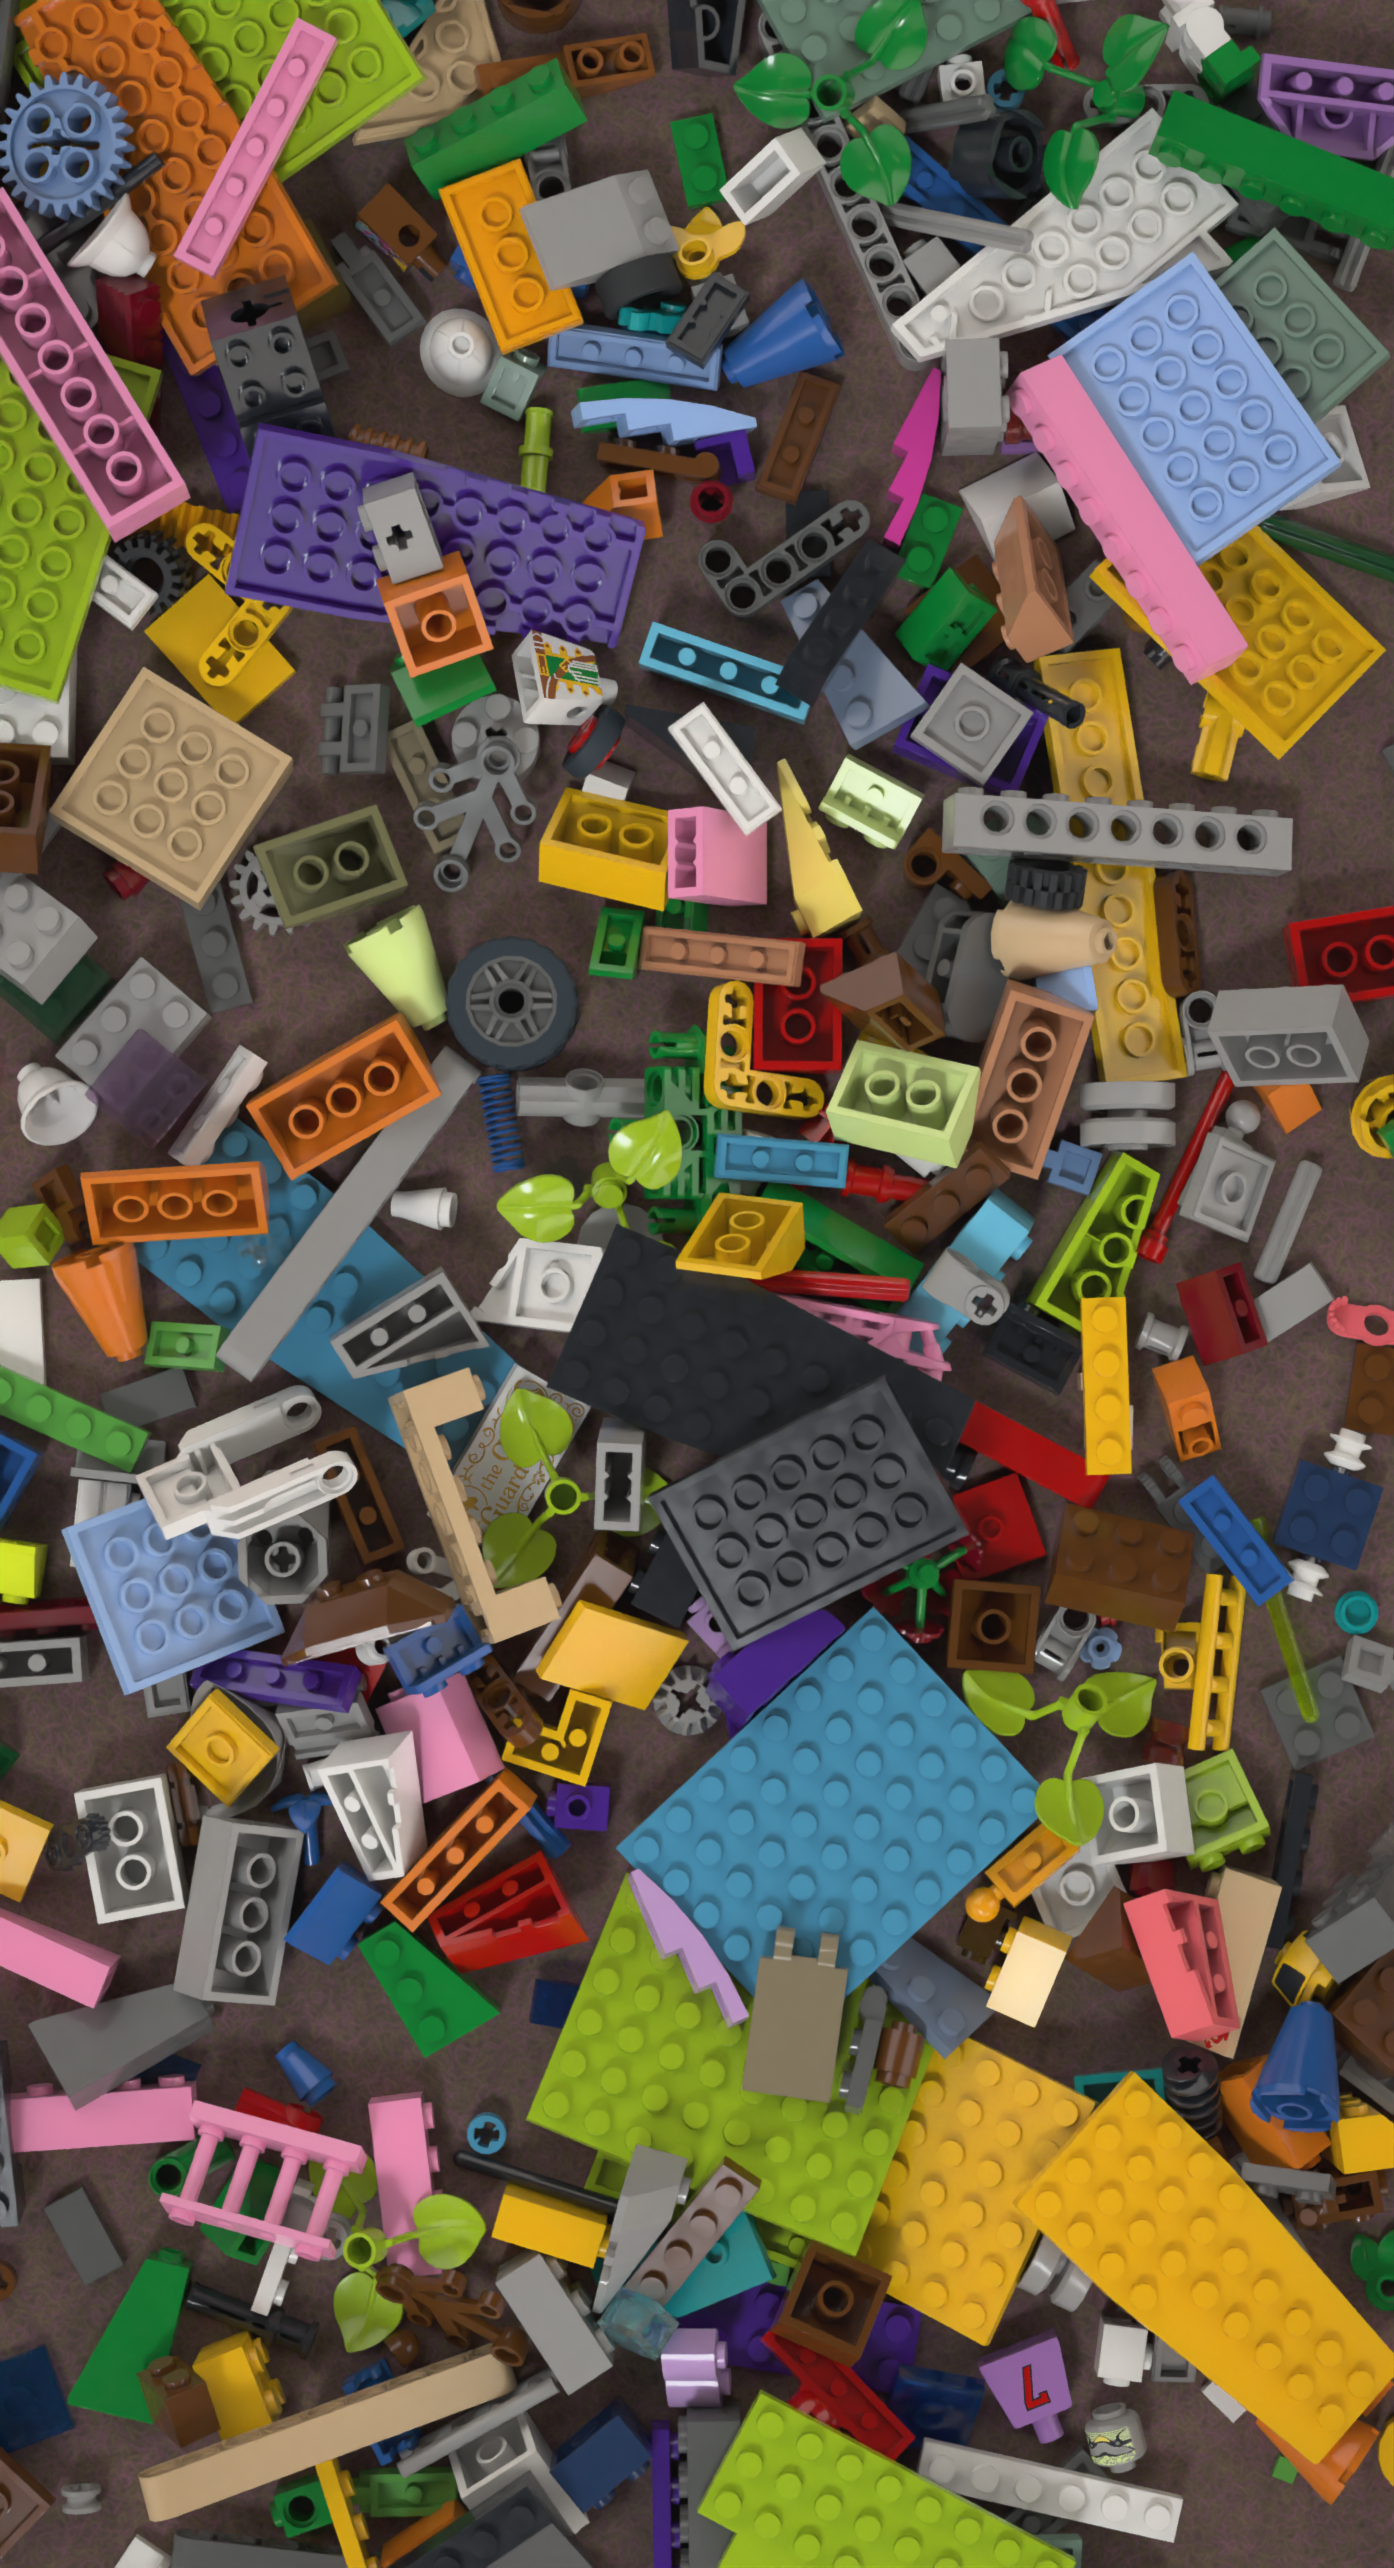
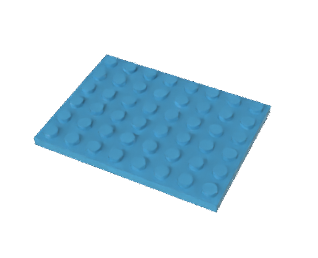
[616,1606,1040,1999]

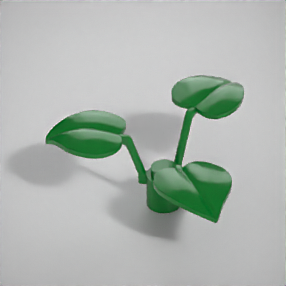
[733,0,928,206]
[1004,14,1170,210]

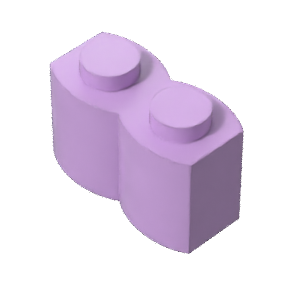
[661,2328,732,2408]

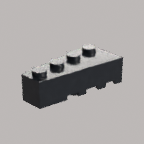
[667,0,746,78]

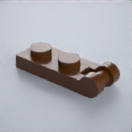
[597,438,722,485]

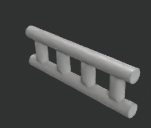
[396,2367,560,2479]

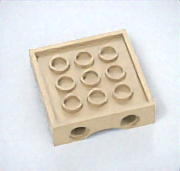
[49,667,294,910]

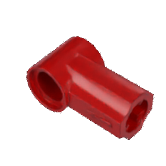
[234,2086,324,2134]

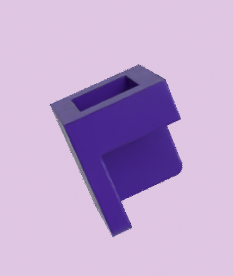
[694,429,755,486]

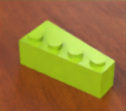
[1025,1151,1160,1334]

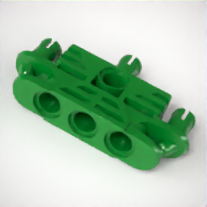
[608,1025,742,1241]

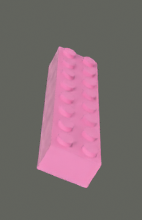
[0,187,191,542]

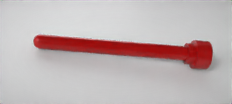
[1136,1071,1234,1265]

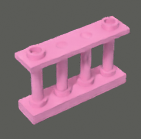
[159,2100,367,2262]

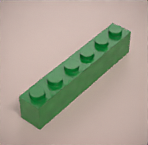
[1148,90,1394,252]

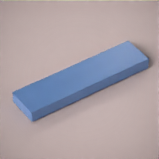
[547,324,723,391]

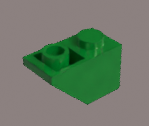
[199,2158,279,2266]

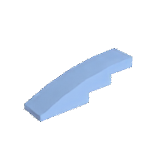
[571,398,757,448]

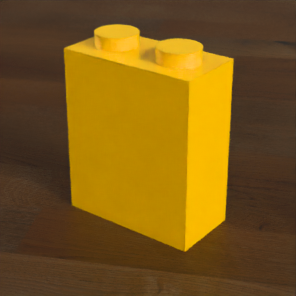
[491,2182,612,2268]

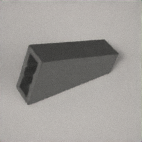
[28,1983,216,2111]

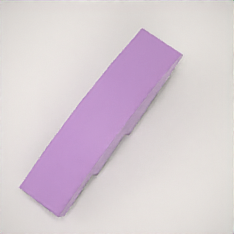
[627,1869,749,2028]

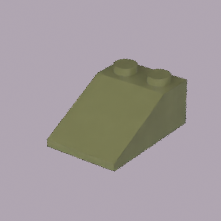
[253,804,408,929]

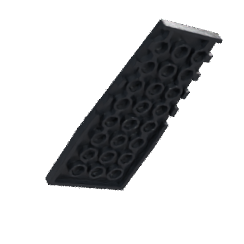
[546,1224,975,1479]

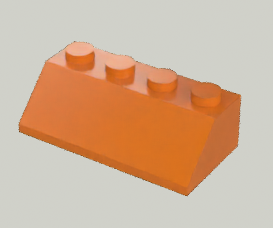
[246,1011,442,1181]
[80,1161,270,1245]

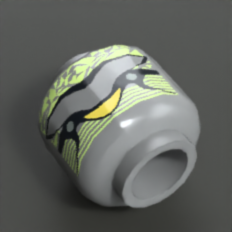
[1085,2403,1147,2473]

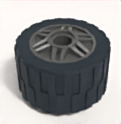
[446,936,579,1073]

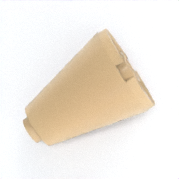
[991,899,1117,980]

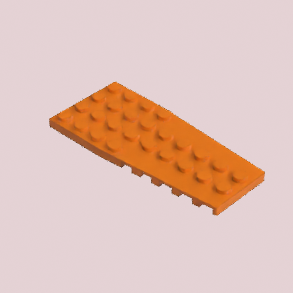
[13,0,339,376]

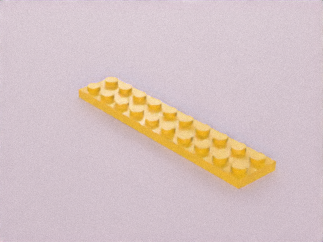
[1033,648,1188,1082]

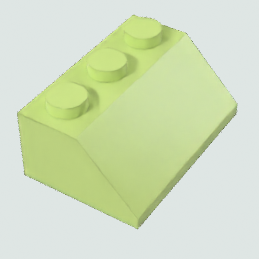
[826,1040,981,1168]

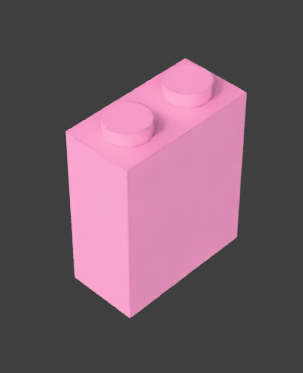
[668,806,767,907]
[375,1672,505,1804]

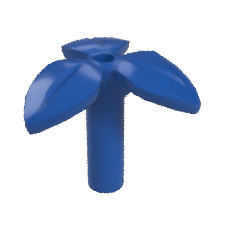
[270,1791,333,1865]

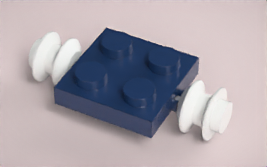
[1271,1428,1384,1602]

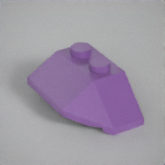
[1257,53,1394,162]

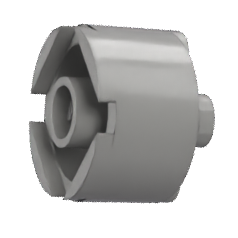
[451,694,541,788]

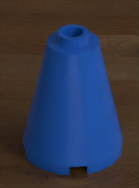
[721,278,846,388]
[1250,2001,1341,2133]

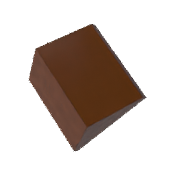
[945,1579,1041,1674]
[1064,1886,1151,1992]

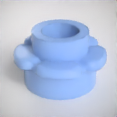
[1080,1627,1122,1670]

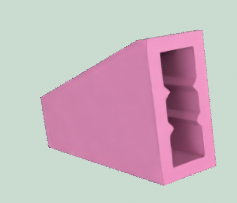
[0,1908,121,2009]

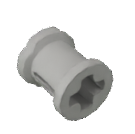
[1134,1312,1189,1362]

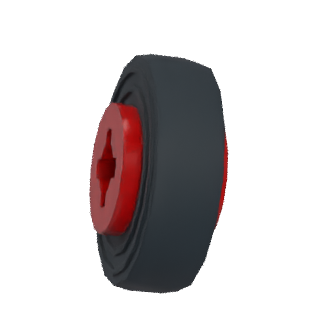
[562,705,626,780]

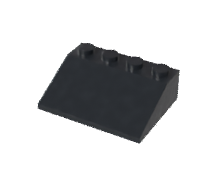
[385,2470,598,2568]

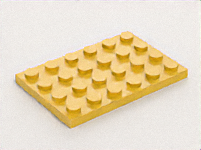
[1089,525,1386,760]
[843,2036,1100,2346]

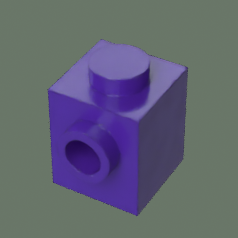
[547,1780,611,1831]

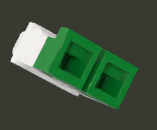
[1159,0,1261,107]

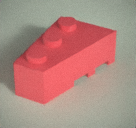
[1123,1889,1240,2042]

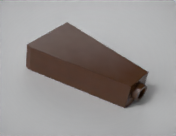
[512,1530,638,1702]

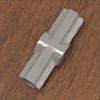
[516,1068,644,1127]

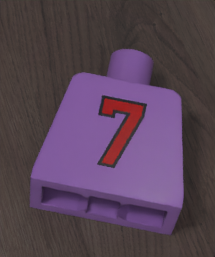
[976,2328,1072,2444]

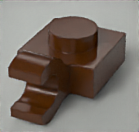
[31,1164,91,1246]

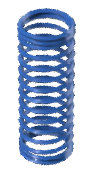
[476,1073,526,1173]

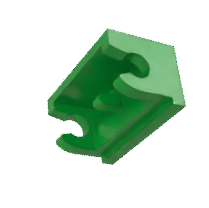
[895,567,997,671]

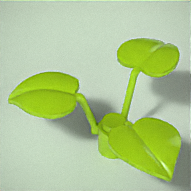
[497,1110,682,1249]
[482,1388,668,1588]
[962,1669,1157,1846]
[309,2153,487,2353]

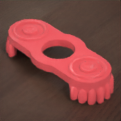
[1326,1296,1394,1346]

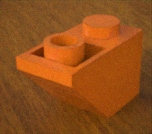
[582,469,663,540]
[1152,1355,1222,1462]

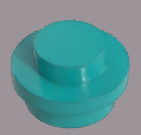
[1334,1591,1378,1635]

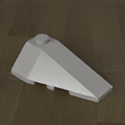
[592,2144,692,2314]

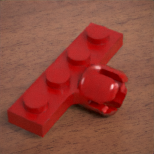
[759,2327,916,2460]

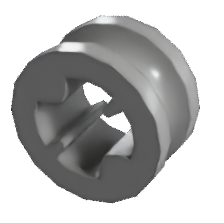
[61,2483,102,2515]

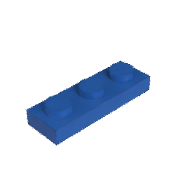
[1178,1474,1294,1607]

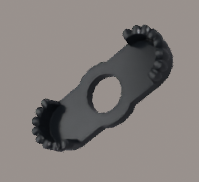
[44,1813,111,1871]

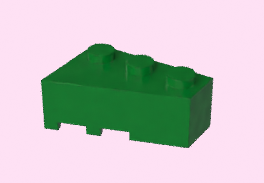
[357,1918,503,2058]

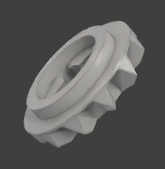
[653,1665,722,1736]

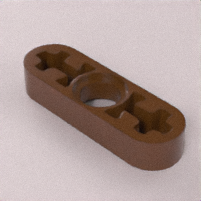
[1153,870,1201,998]
[464,1654,543,1748]

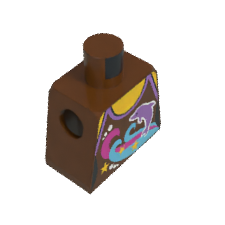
[354,183,449,283]

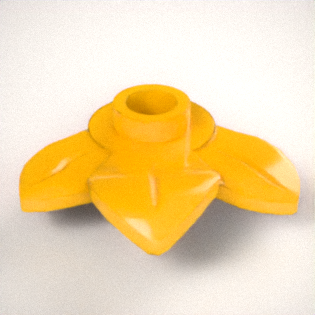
[671,207,746,280]

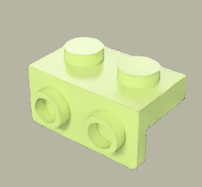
[818,753,925,849]

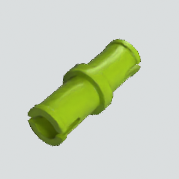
[519,407,553,493]

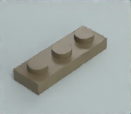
[386,720,465,856]

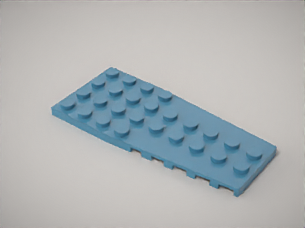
[128,1118,520,1470]

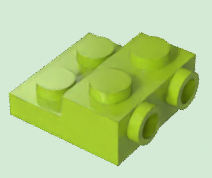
[1184,1749,1271,1872]

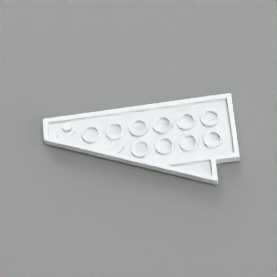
[890,108,1239,363]

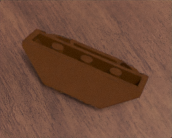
[281,1569,456,1667]

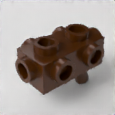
[1279,2164,1388,2231]

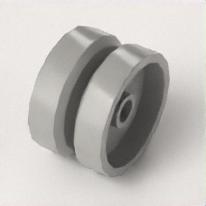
[1080,1081,1176,1151]
[1016,2232,1092,2312]

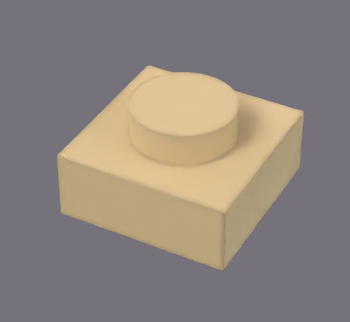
[844,95,906,139]

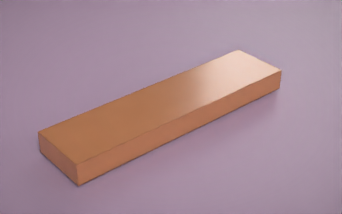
[637,926,806,987]

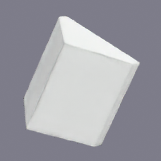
[582,761,636,801]

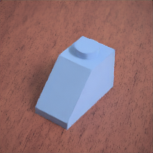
[1032,966,1098,1013]

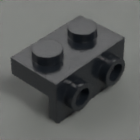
[981,1302,1082,1396]

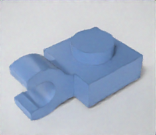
[1042,1140,1103,1196]

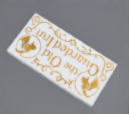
[427,1363,591,1546]

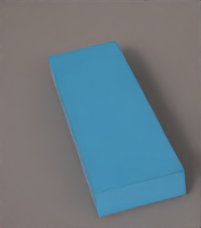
[713,1133,849,1189]

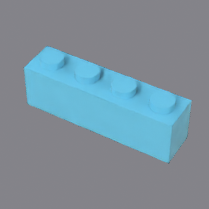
[639,622,811,725]

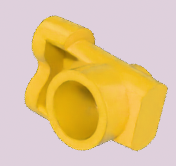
[1155,1622,1201,1690]

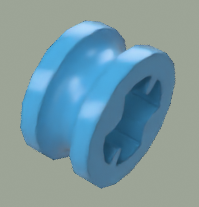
[986,69,1025,110]
[467,2112,507,2154]

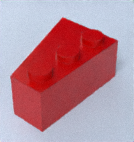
[427,1851,590,1974]

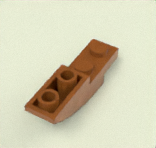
[474,33,656,99]

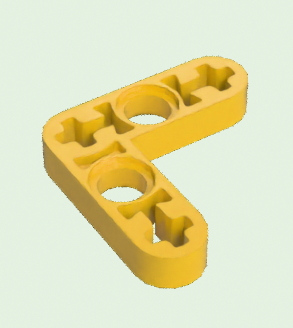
[185,523,293,688]
[704,981,824,1120]

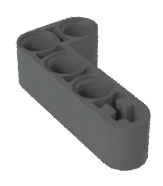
[698,500,870,619]

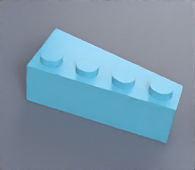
[896,1188,1036,1354]

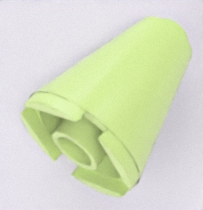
[343,904,447,1031]

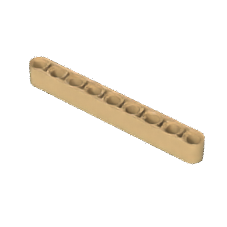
[138,2343,518,2522]

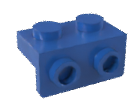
[382,1604,493,1698]

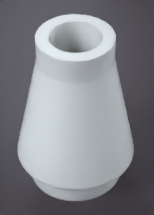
[391,1187,458,1231]

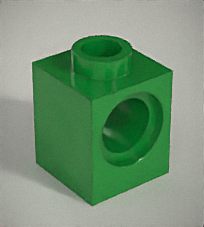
[269,2472,333,2538]

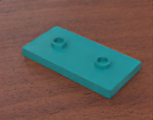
[589,2211,777,2342]

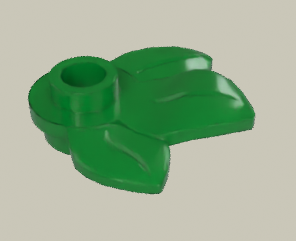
[1350,2228,1394,2312]

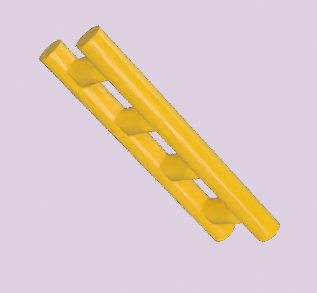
[1188,1573,1246,1751]

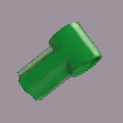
[148,2135,237,2196]

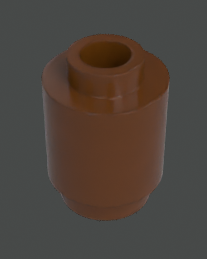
[873,2021,925,2089]

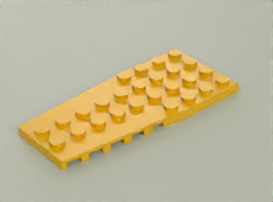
[1012,2071,1394,2464]

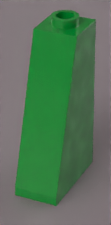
[67,2247,194,2424]

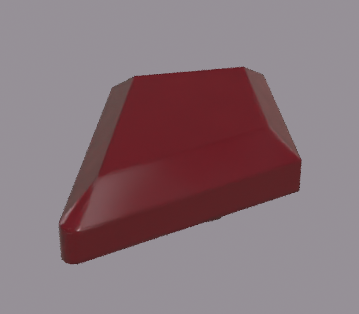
[1128,1858,1175,1898]

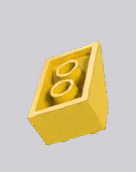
[676,1192,805,1280]

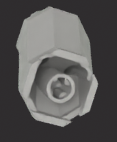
[237,1470,333,1605]

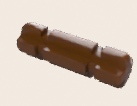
[165,1761,201,1848]

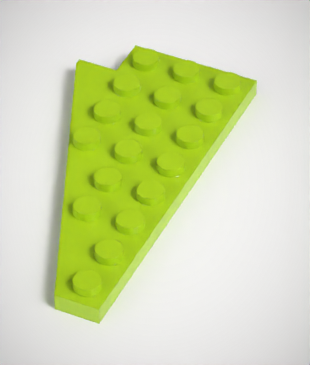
[697,2389,1077,2568]

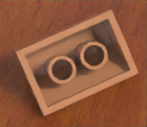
[992,496,1074,663]

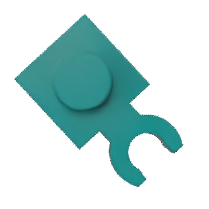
[618,301,687,334]

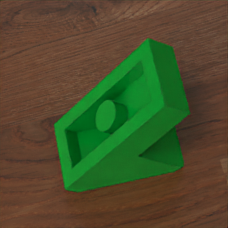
[589,907,644,980]

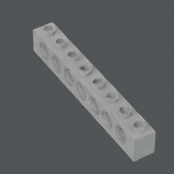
[942,787,1293,877]

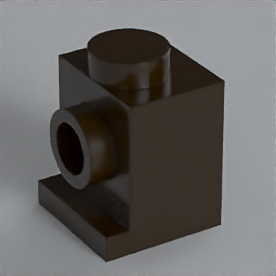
[955,1903,1018,1965]

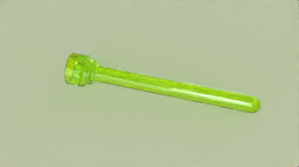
[1250,1516,1319,1723]

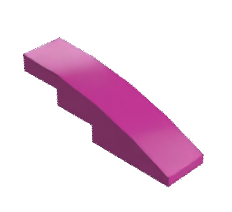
[882,367,941,553]

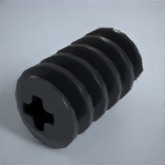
[1161,2045,1224,2141]

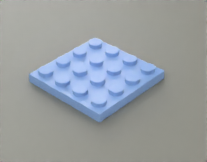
[61,1498,285,1696]

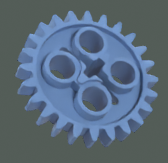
[0,72,135,221]

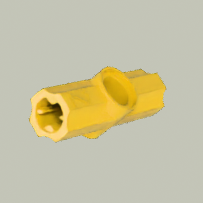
[1190,691,1245,782]

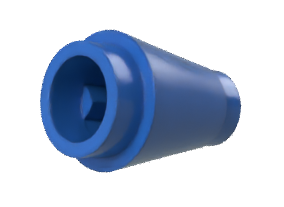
[275,2040,338,2107]

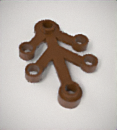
[375,2263,530,2366]

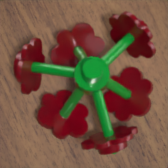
[861,1530,983,1643]

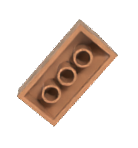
[963,979,1095,1180]

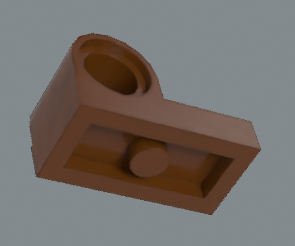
[902,827,993,904]

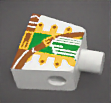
[511,630,618,725]

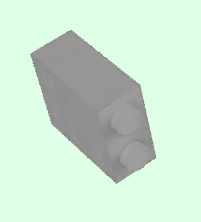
[594,1417,647,1531]

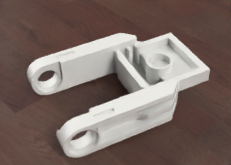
[135,1385,358,1540]

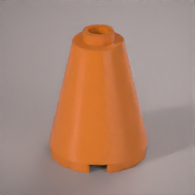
[51,1242,148,1362]
[1255,2418,1380,2505]

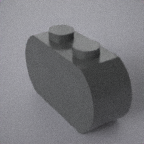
[925,910,1009,1043]

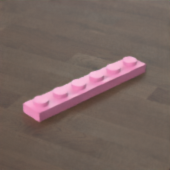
[174,17,338,279]

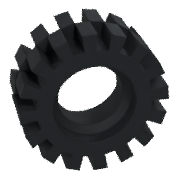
[110,530,193,615]
[1004,858,1087,910]

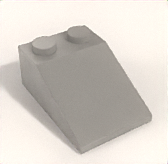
[519,169,680,291]

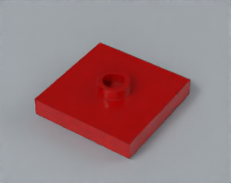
[952,1472,1046,1580]

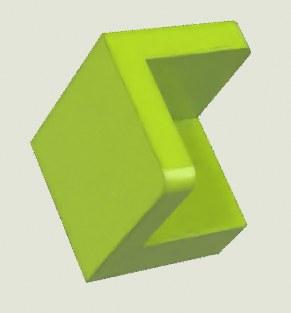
[0,1203,65,1269]

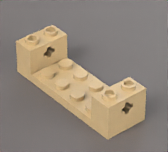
[387,1367,562,1644]

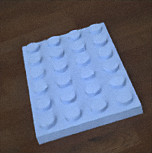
[1048,252,1342,566]

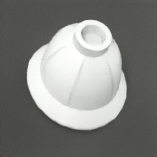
[67,193,157,278]
[420,309,502,397]
[17,1063,98,1146]

